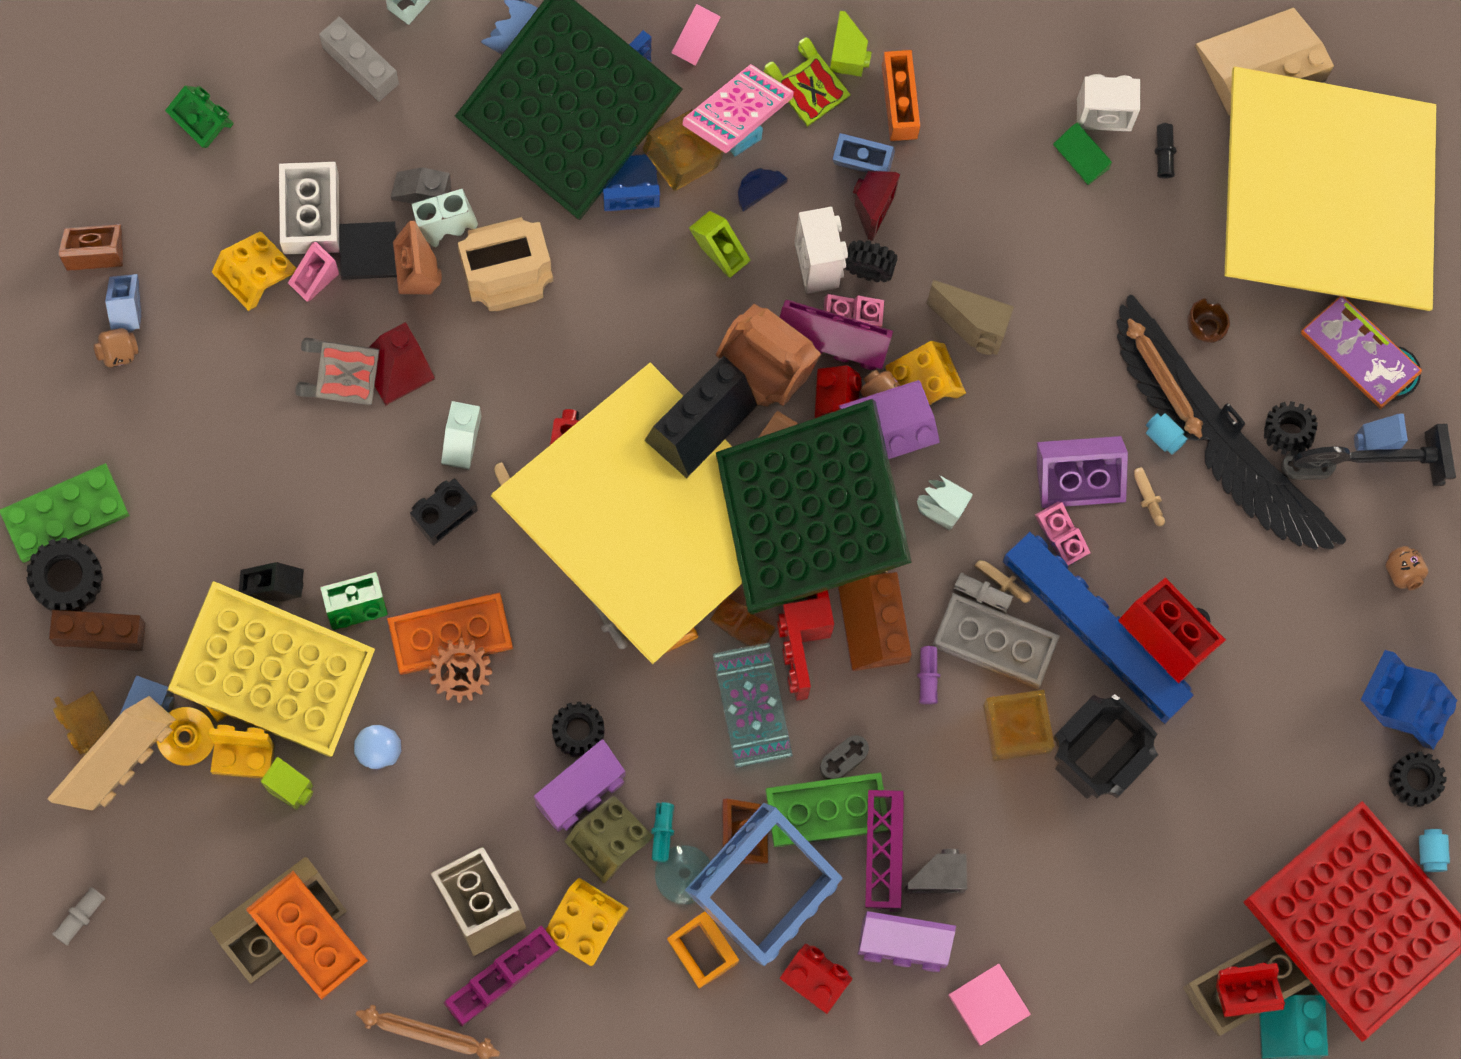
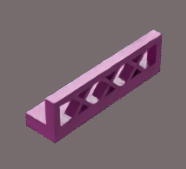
[865,790,904,912]

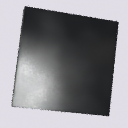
[339,221,397,280]

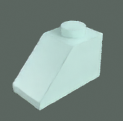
[441,401,482,470]

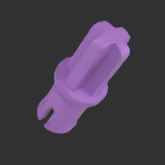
[917,646,940,704]

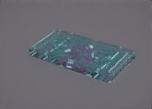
[713,643,793,768]

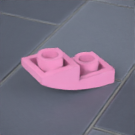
[671,4,721,66]
[823,294,884,327]
[1035,501,1091,566]

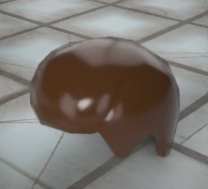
[1187,298,1230,343]

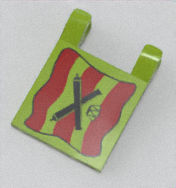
[763,37,851,127]

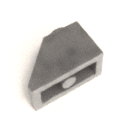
[391,167,451,204]
[905,849,967,893]

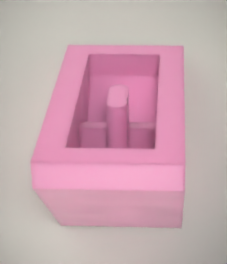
[288,242,339,302]

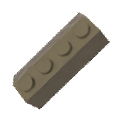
[209,857,347,984]
[1183,936,1312,1036]

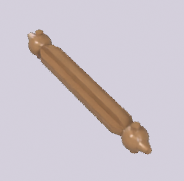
[1127,318,1203,439]
[356,1005,500,1059]

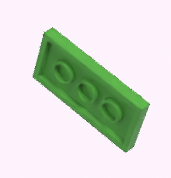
[0,463,130,563]
[765,773,890,848]

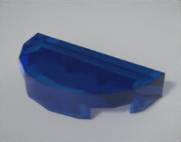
[738,168,788,212]

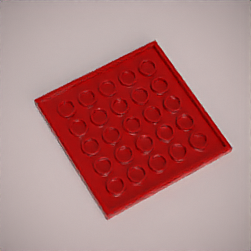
[1243,801,1461,1042]

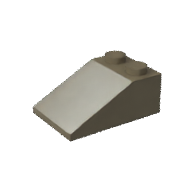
[926,280,1014,355]
[430,847,527,956]

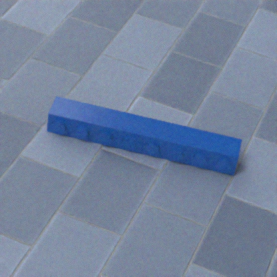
[1002,532,1194,724]

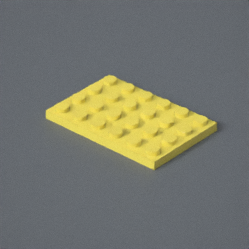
[167,581,375,757]

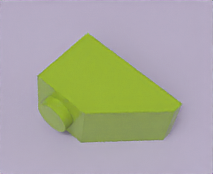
[830,11,872,77]
[689,211,751,278]
[261,757,313,810]

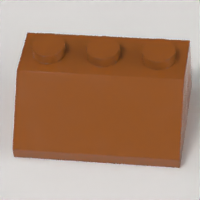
[838,572,912,671]

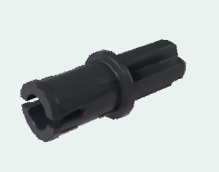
[1154,123,1177,179]

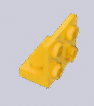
[212,232,297,311]
[885,341,966,405]
[208,725,275,779]
[546,878,629,966]

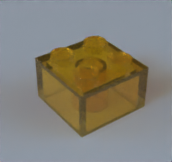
[642,109,724,191]
[983,690,1054,761]

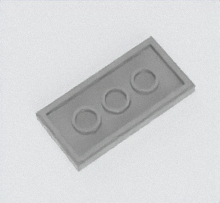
[932,593,1060,689]

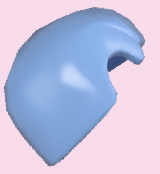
[354,725,401,769]

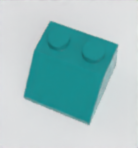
[1259,995,1328,1059]

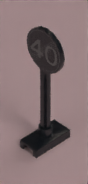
[1293,424,1456,486]

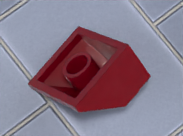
[853,171,901,241]
[368,322,435,406]

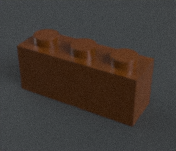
[49,610,146,651]

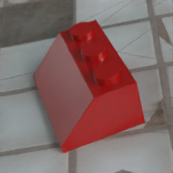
[1118,577,1226,683]

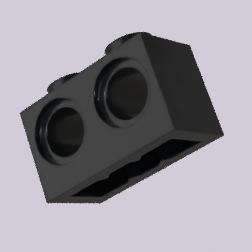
[410,478,478,546]

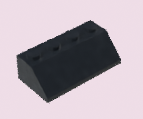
[645,356,757,478]

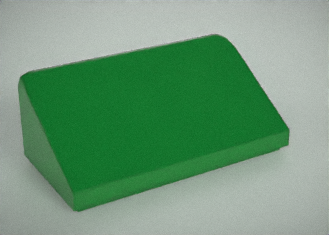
[1053,123,1112,185]

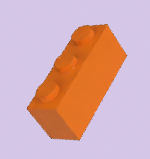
[882,50,920,141]

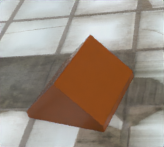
[59,224,123,271]
[722,798,768,864]

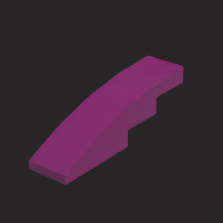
[444,925,560,1027]

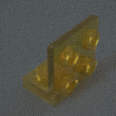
[53,691,112,755]

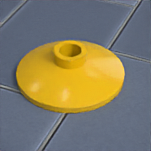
[156,707,214,766]

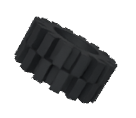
[845,240,898,282]
[1264,401,1318,456]
[552,702,605,757]
[1389,751,1447,807]

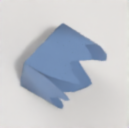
[481,0,538,55]

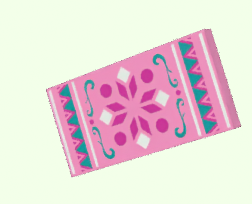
[682,64,794,153]

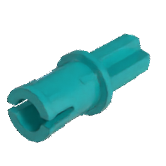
[651,802,675,862]

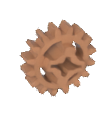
[428,638,492,703]

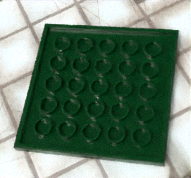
[455,0,683,220]
[716,399,912,614]

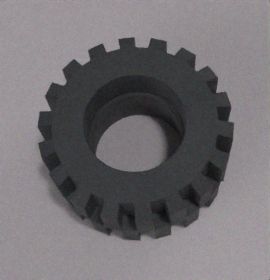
[26,538,103,611]

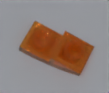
[710,597,776,654]

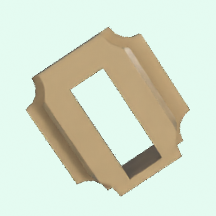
[458,217,553,311]

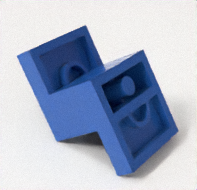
[1361,650,1457,750]

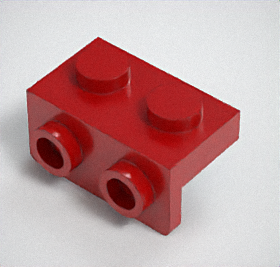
[815,365,862,418]
[779,943,853,1014]
[1216,963,1285,1017]

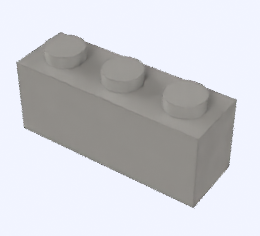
[319,17,399,102]

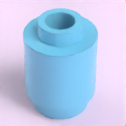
[1146,413,1188,455]
[1418,829,1450,872]

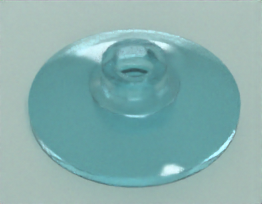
[655,845,711,904]

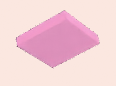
[948,964,1031,1046]

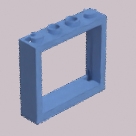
[685,803,843,966]

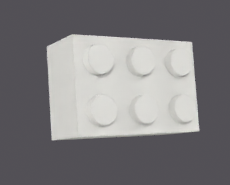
[279,162,340,254]
[795,207,848,294]

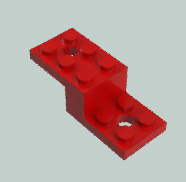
[777,590,835,701]

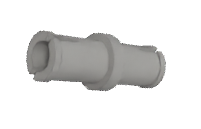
[954,572,1014,613]
[52,887,106,946]

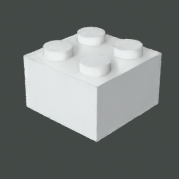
[1077,74,1140,131]

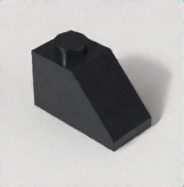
[239,562,304,601]

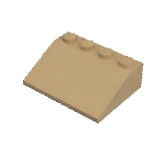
[1195,8,1334,116]
[47,696,176,811]

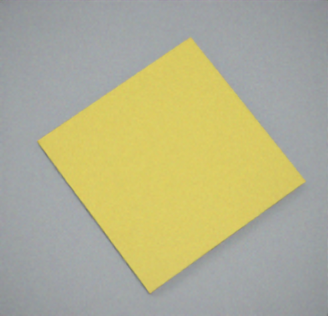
[1224,66,1436,311]
[491,362,742,664]

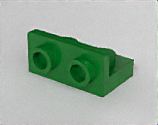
[165,85,234,148]
[320,572,388,630]

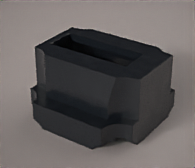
[1053,694,1159,799]

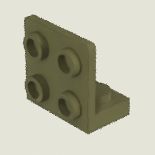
[564,796,653,884]

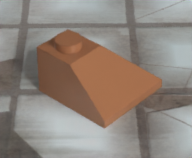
[393,221,442,295]

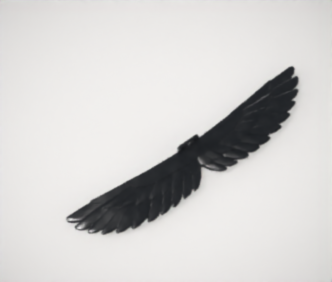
[1117,295,1346,550]

